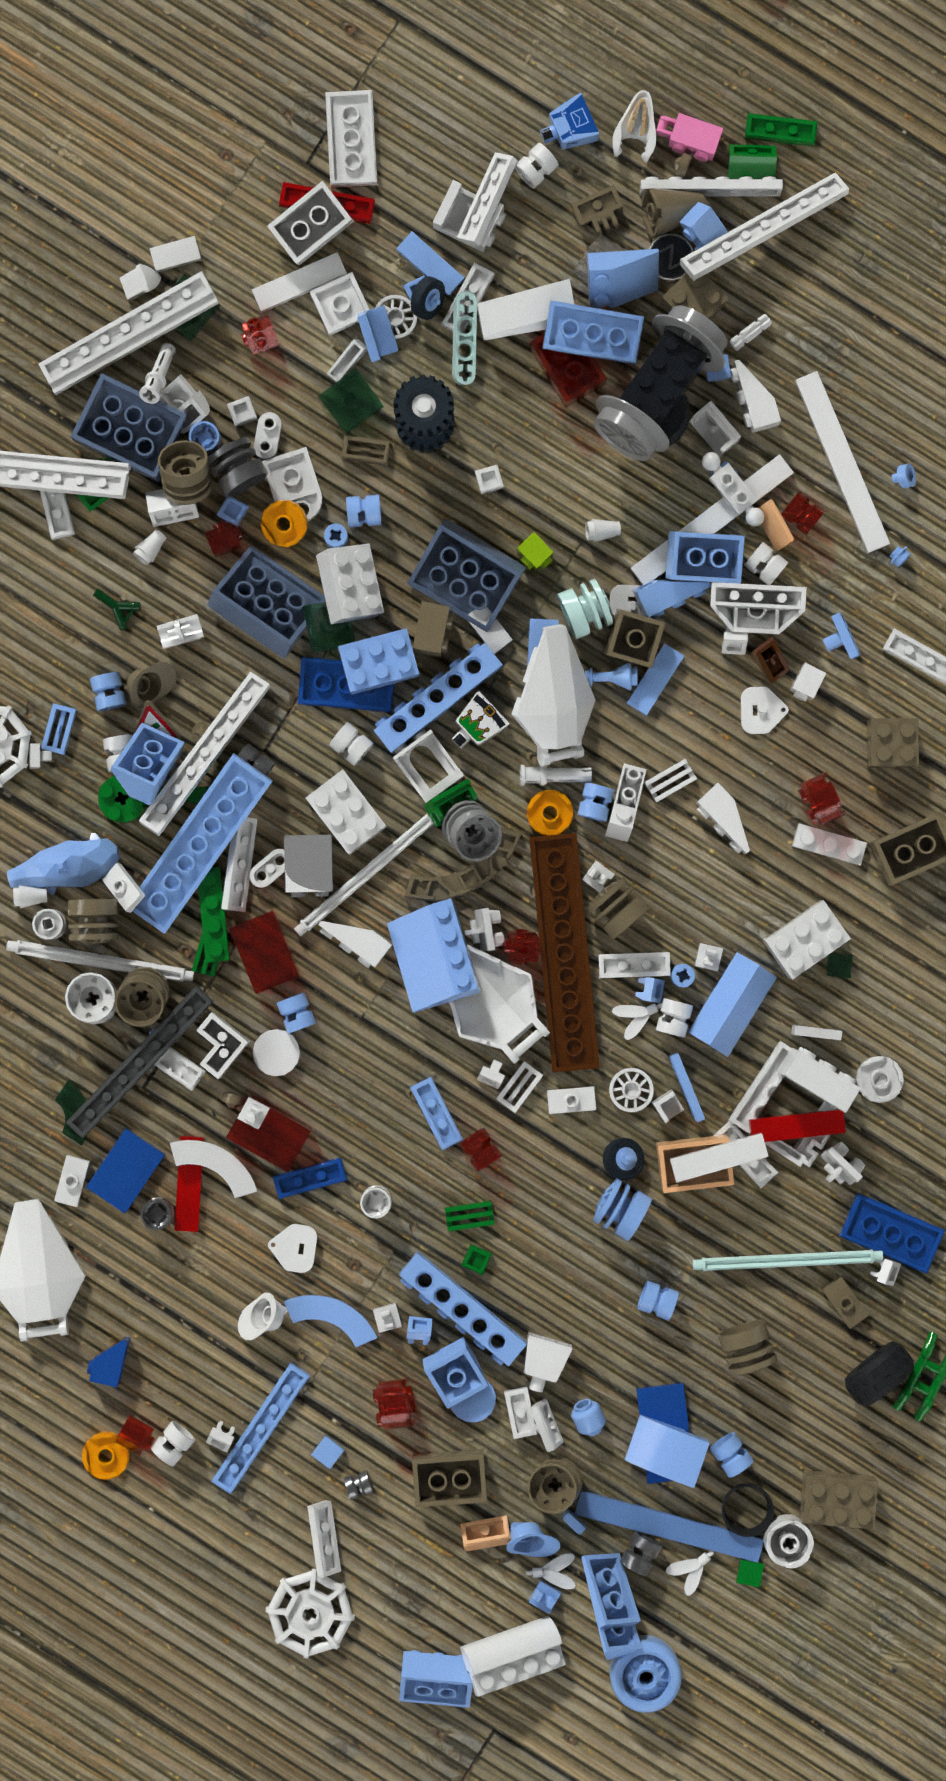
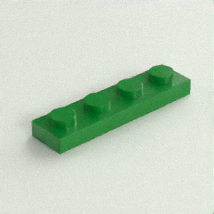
[198,867,230,963]

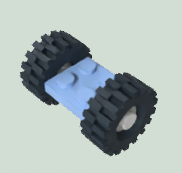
[393,374,455,453]

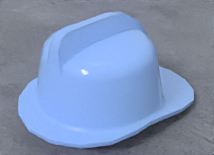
[506,1522,560,1558]

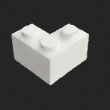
[196,1012,250,1079]

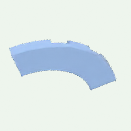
[284,1295,377,1347]

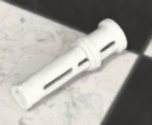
[139,343,176,404]
[520,765,592,786]

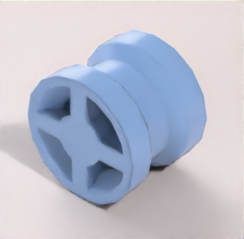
[324,524,348,548]
[670,964,695,988]

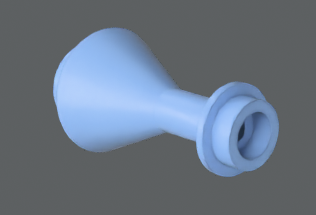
[585,662,638,690]

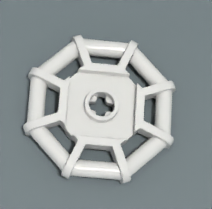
[0,705,32,788]
[265,1568,355,1659]

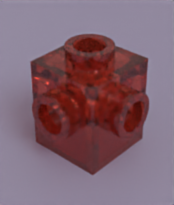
[240,314,279,355]
[503,929,540,965]

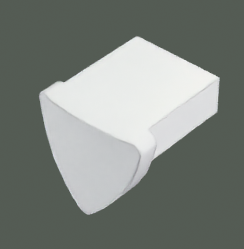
[120,264,161,300]

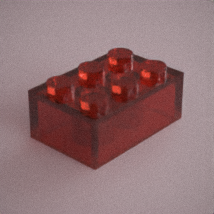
[529,333,607,408]
[229,911,301,994]
[226,1095,313,1172]

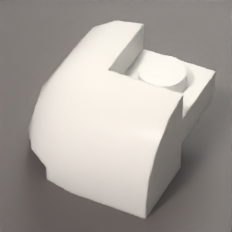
[159,375,210,434]

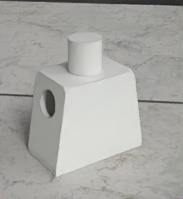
[524,1332,572,1392]

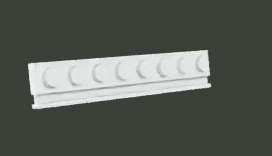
[38,271,219,395]
[0,451,131,499]

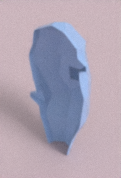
[7,833,120,895]

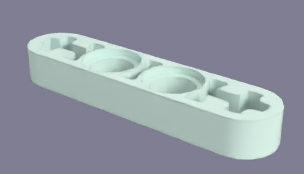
[452,292,477,386]

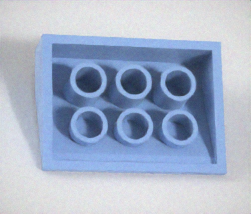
[387,898,481,1013]

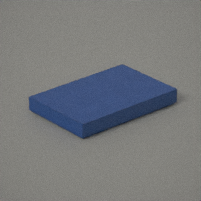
[86,1128,165,1214]

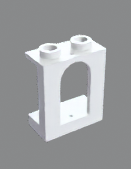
[393,729,464,803]

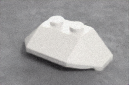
[710,582,807,635]

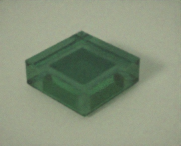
[826,953,853,978]

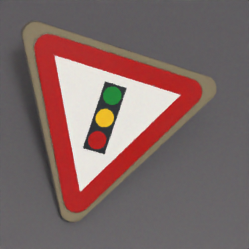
[133,700,181,740]

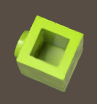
[517,532,554,571]

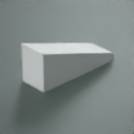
[327,339,368,383]

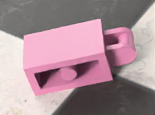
[656,113,723,162]

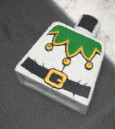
[452,691,510,748]

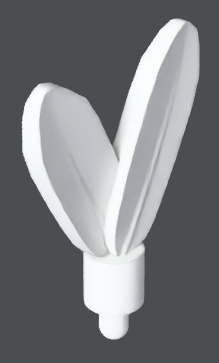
[612,1003,662,1040]
[666,1550,714,1596]
[526,1553,576,1589]

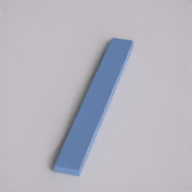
[574,1490,764,1563]

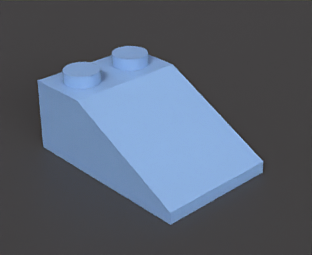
[587,249,659,309]

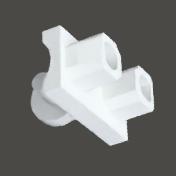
[157,614,204,649]
[464,908,505,952]
[819,1142,865,1185]

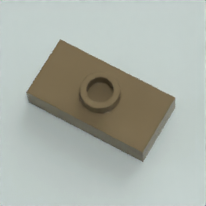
[821,1276,869,1329]

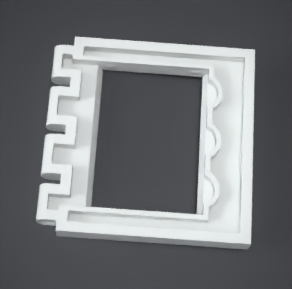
[728,1041,837,1167]

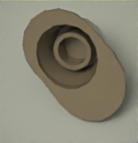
[124,662,176,708]

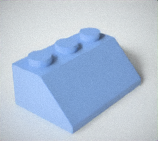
[111,723,185,805]
[399,1650,472,1708]

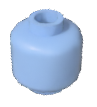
[571,1399,606,1436]

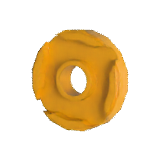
[261,500,308,547]
[527,790,573,836]
[82,1431,130,1480]

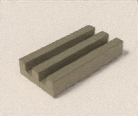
[341,435,391,466]

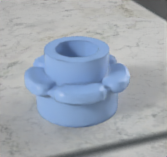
[890,546,911,568]

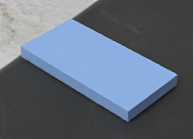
[542,300,644,365]

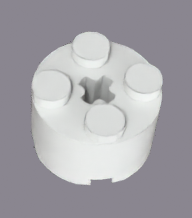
[763,1514,814,1568]

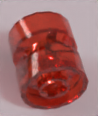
[781,492,825,535]
[459,1127,502,1172]

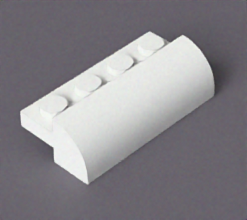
[460,1616,565,1697]

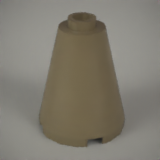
[642,188,710,236]

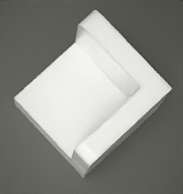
[651,1090,684,1123]

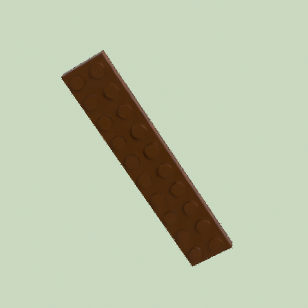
[529,833,600,1073]

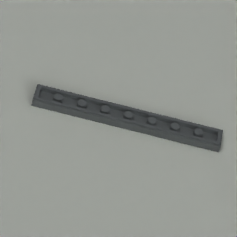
[66,985,214,1139]

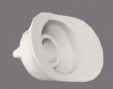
[238,1293,288,1340]

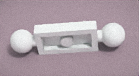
[702,452,765,527]

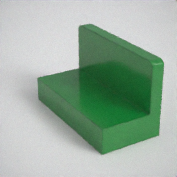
[727,144,777,179]

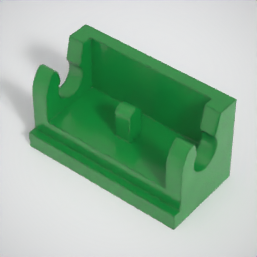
[423,779,478,827]

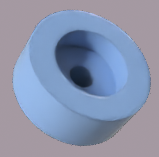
[892,463,916,489]

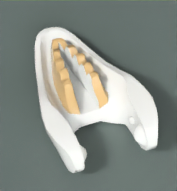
[613,90,656,163]

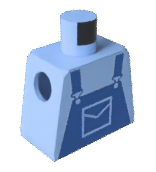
[540,93,599,150]

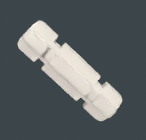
[730,314,772,351]

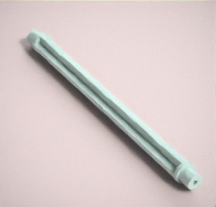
[692,1249,883,1272]

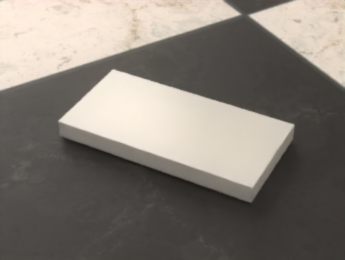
[325,90,377,188]

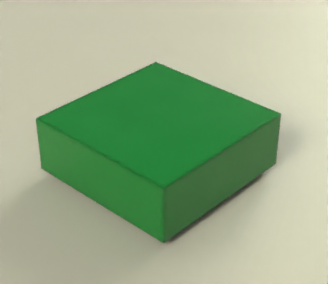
[461,1244,492,1275]
[736,1558,764,1588]

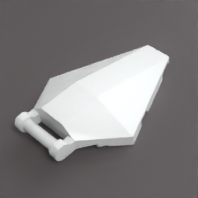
[512,624,595,766]
[449,945,550,1064]
[0,1199,86,1342]

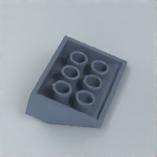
[70,373,187,483]
[407,519,527,632]
[207,545,326,659]

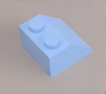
[423,1337,489,1409]

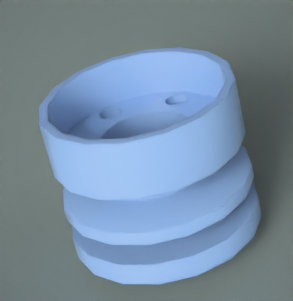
[593,1178,652,1241]

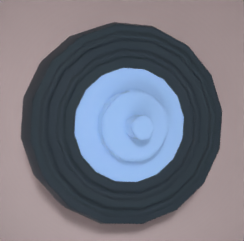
[410,276,445,320]
[603,1138,645,1180]

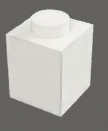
[790,663,826,702]

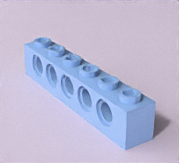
[374,643,503,754]
[399,1251,527,1366]

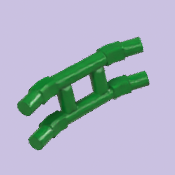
[893,1332,946,1422]

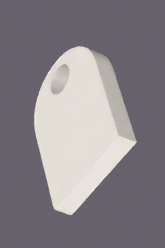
[262,447,323,521]

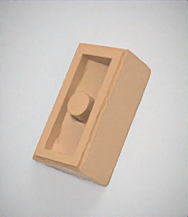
[759,499,794,551]
[460,1515,511,1551]

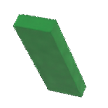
[744,113,818,147]

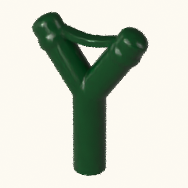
[93,588,141,631]

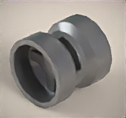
[344,1470,374,1500]

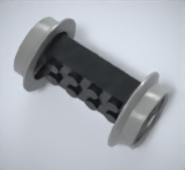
[593,306,727,461]

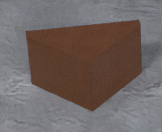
[750,637,790,684]

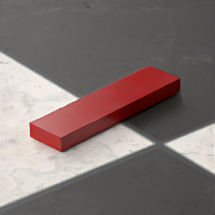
[279,182,375,224]
[749,1109,846,1142]
[174,1136,204,1232]

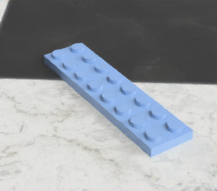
[132,753,273,934]

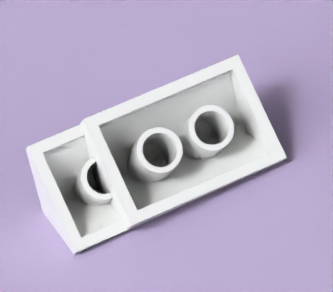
[477,279,574,340]

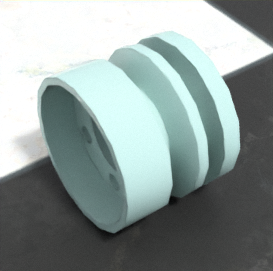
[557,578,613,640]

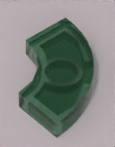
[55,1080,88,1146]

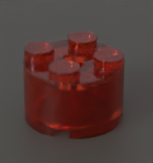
[797,772,846,826]
[373,1378,416,1430]

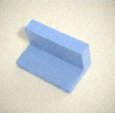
[357,305,398,362]

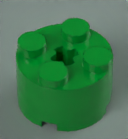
[98,776,148,823]

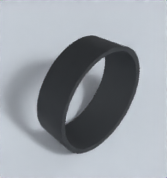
[722,1484,774,1537]

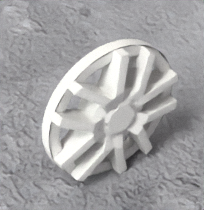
[375,295,417,339]
[609,1068,654,1112]

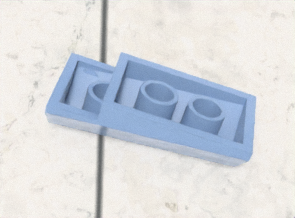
[688,952,777,1057]
[581,1553,642,1660]

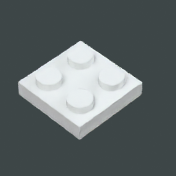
[309,272,369,336]

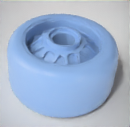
[609,1635,682,1713]

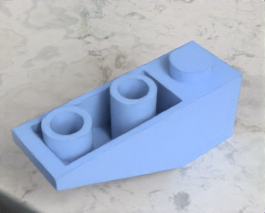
[632,580,711,619]

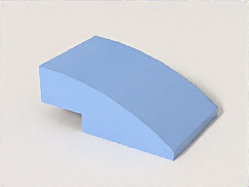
[625,1415,710,1488]

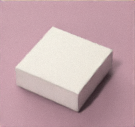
[227,396,257,427]
[475,465,504,495]

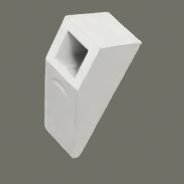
[730,360,781,433]
[605,763,647,842]
[696,783,750,854]
[318,921,392,968]

